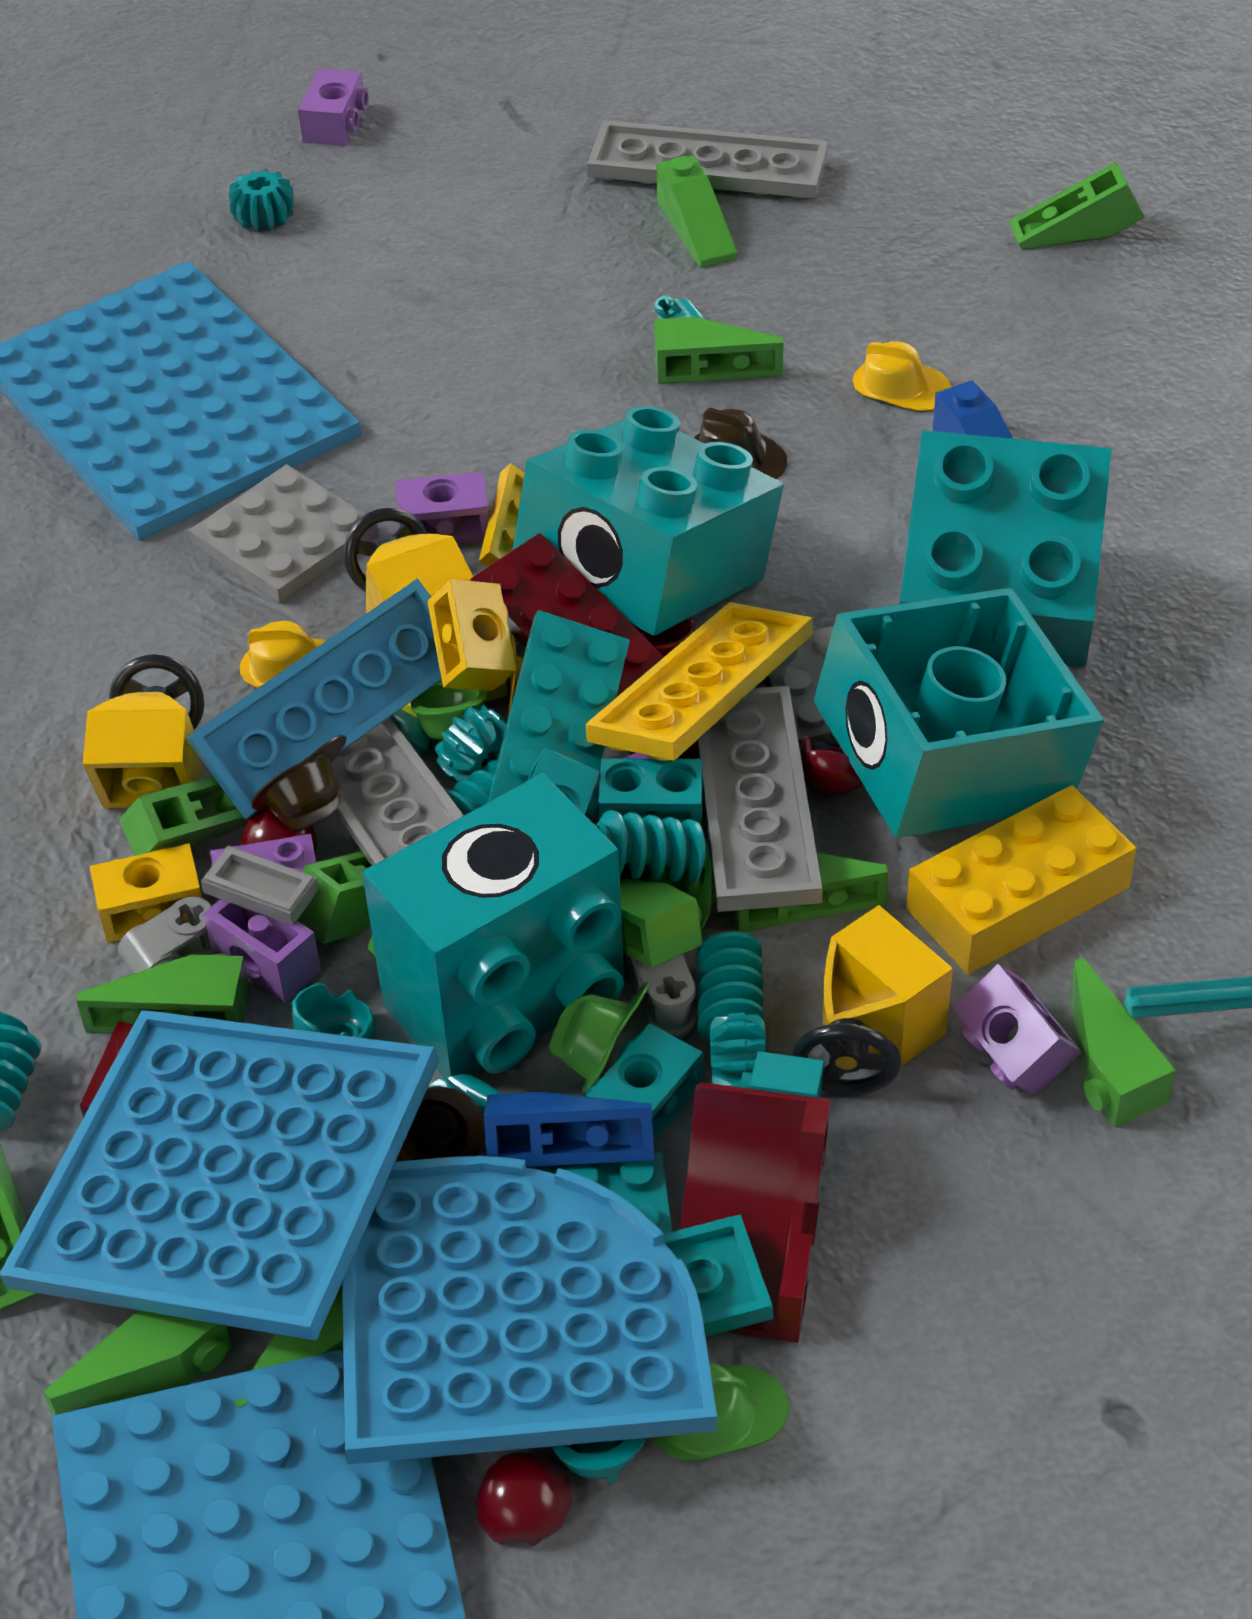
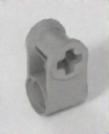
[118,897,214,973]
[627,953,697,1040]

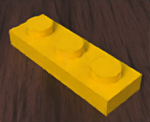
[479,463,525,567]

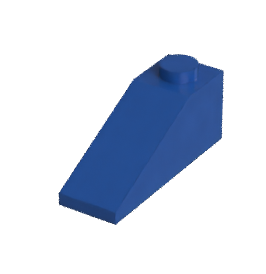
[933,380,1013,439]
[484,1092,655,1167]

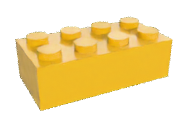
[906,785,1137,975]

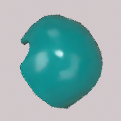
[292,983,375,1039]

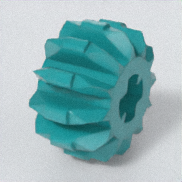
[228,169,295,231]
[435,705,507,783]
[710,1012,768,1087]

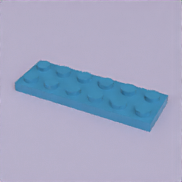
[186,578,442,820]

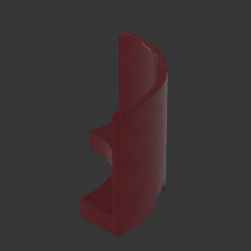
[679,1083,831,1343]

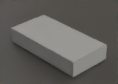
[201,845,319,926]

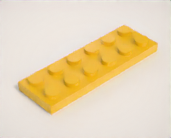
[585,602,813,761]

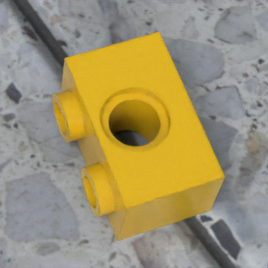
[427,579,517,691]
[90,843,202,943]

